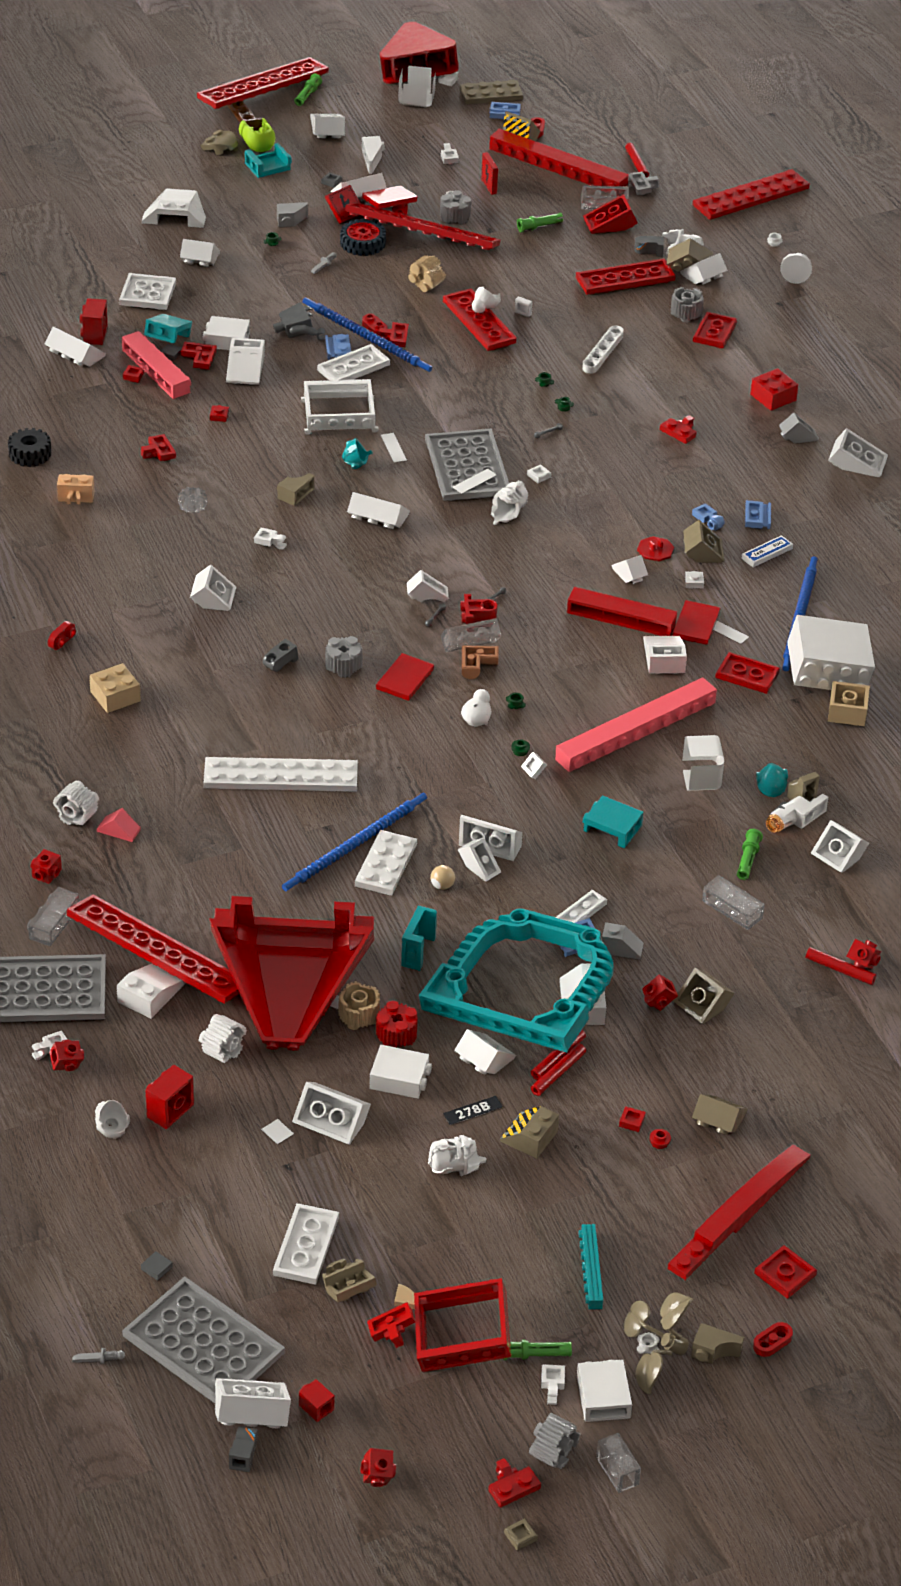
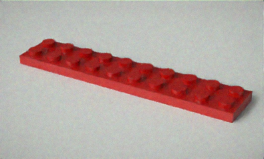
[197,57,329,109]
[345,202,501,250]
[67,894,240,1004]

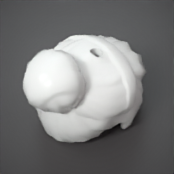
[472,286,501,313]
[461,689,491,727]
[95,1100,130,1139]

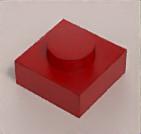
[123,365,144,383]
[210,405,229,422]
[619,1106,646,1132]

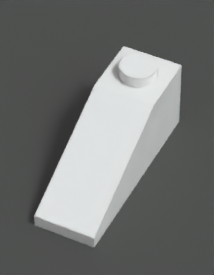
[362,136,384,174]

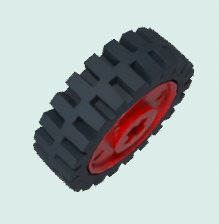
[340,219,386,256]

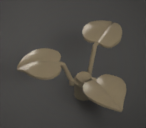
[624,1293,693,1395]

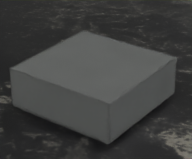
[321,172,342,188]
[161,343,182,361]
[141,1251,173,1281]

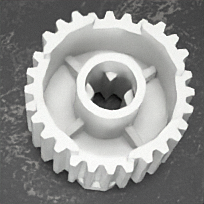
[53,781,99,825]
[199,1014,247,1063]

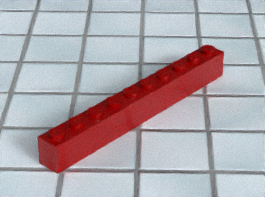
[489,129,629,195]

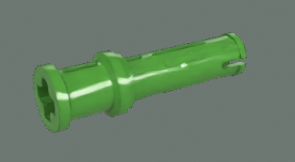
[294,74,322,106]
[517,213,563,232]
[737,829,763,880]
[503,1339,572,1360]

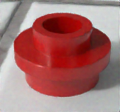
[649,1129,671,1149]

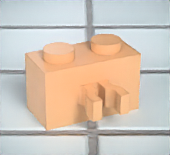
[57,474,94,504]

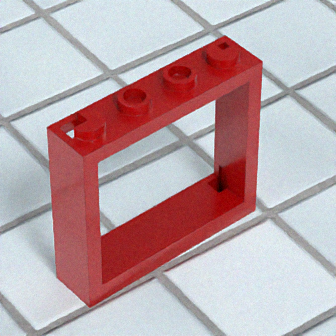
[414,1278,511,1372]

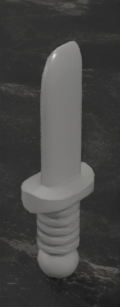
[311,252,337,274]
[72,1348,125,1364]

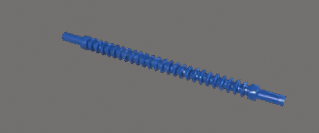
[303,297,432,372]
[782,556,818,671]
[282,793,427,891]

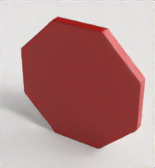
[637,536,674,562]

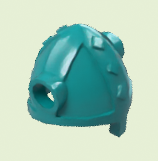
[342,438,373,469]
[756,763,788,797]

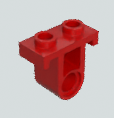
[460,594,498,631]

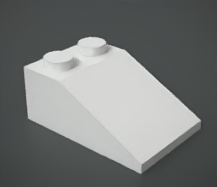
[310,114,345,138]
[828,428,888,477]
[117,964,185,1019]

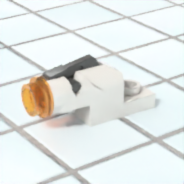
[766,794,828,833]

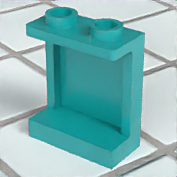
[245,143,292,178]
[144,314,192,343]
[582,795,643,849]
[401,905,437,971]

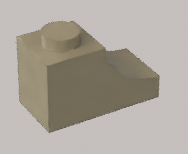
[277,473,315,506]
[787,772,820,802]
[691,1323,744,1364]

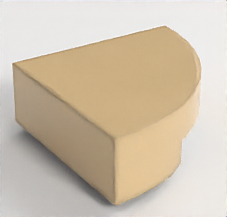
[394,1284,415,1309]

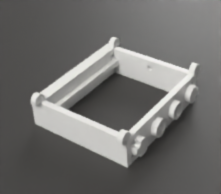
[301,379,378,435]

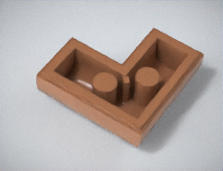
[462,645,499,679]

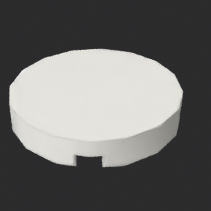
[781,253,812,284]

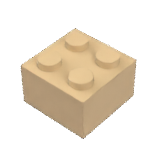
[90,663,141,713]
[828,681,870,726]

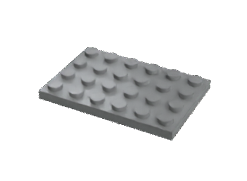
[425,429,509,501]
[0,954,106,1022]
[122,1277,285,1403]

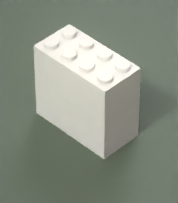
[788,615,875,690]

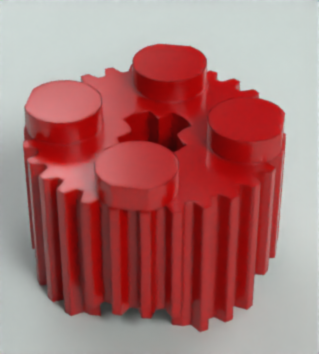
[376,1000,418,1048]

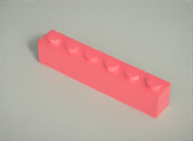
[122,331,191,399]

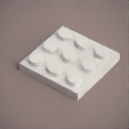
[119,273,176,310]

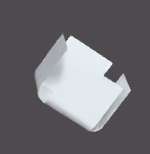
[399,66,436,107]
[682,735,724,791]

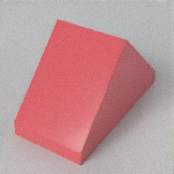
[97,808,141,842]

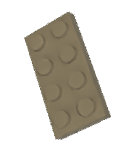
[460,80,523,104]

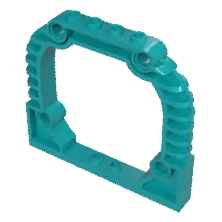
[419,909,614,1053]

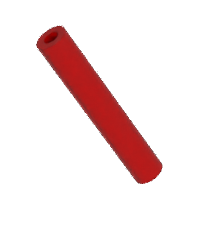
[625,143,649,178]
[805,947,877,985]
[530,1030,586,1080]
[531,1043,586,1096]

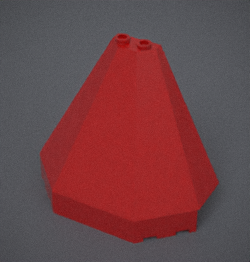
[209,896,374,1051]

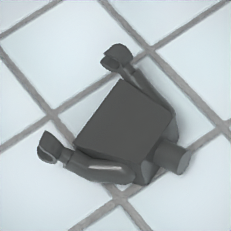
[273,302,325,341]

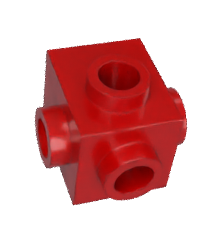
[30,849,62,884]
[846,939,882,969]
[642,974,678,1011]
[49,1039,84,1071]
[360,1448,396,1487]

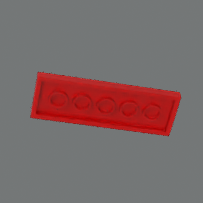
[576,259,676,295]
[443,288,517,351]

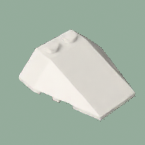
[142,189,206,228]

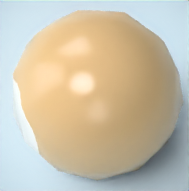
[430,865,455,890]

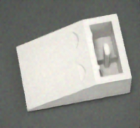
[226,338,265,385]
[643,636,687,674]

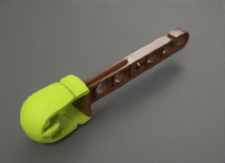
[218,83,276,152]

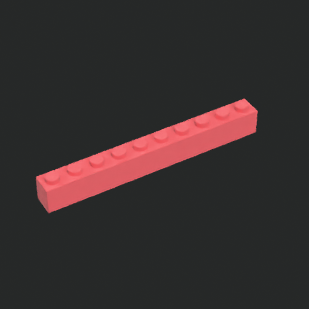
[555,677,717,772]

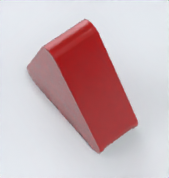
[380,22,459,84]

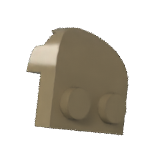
[201,130,238,155]
[322,1259,377,1302]

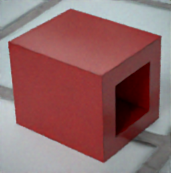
[299,1379,335,1422]

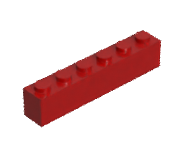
[567,587,677,636]

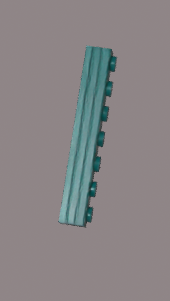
[579,1224,603,1309]

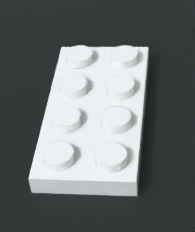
[317,344,390,381]
[355,830,417,896]
[273,1203,339,1285]

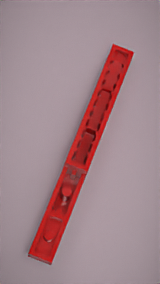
[668,1145,811,1280]

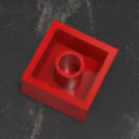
[80,298,108,345]
[750,368,799,411]
[145,1065,194,1129]

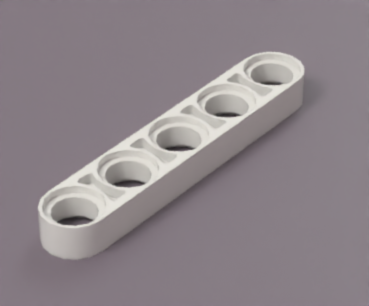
[583,326,624,374]

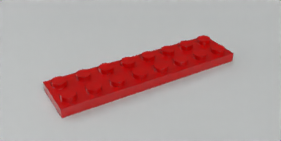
[693,169,810,220]

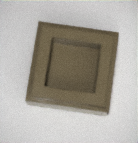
[504,1518,538,1551]

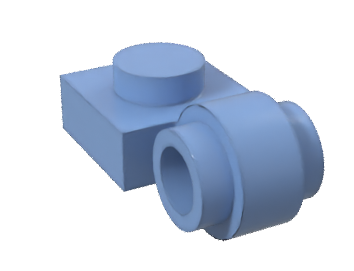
[692,504,725,530]

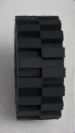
[8,428,52,467]

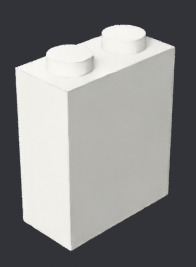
[203,316,250,350]
[370,1045,432,1099]
[577,1360,632,1422]

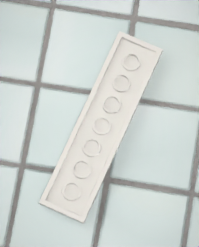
[204,757,358,792]

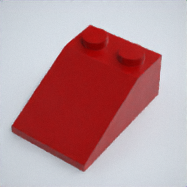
[583,194,638,234]

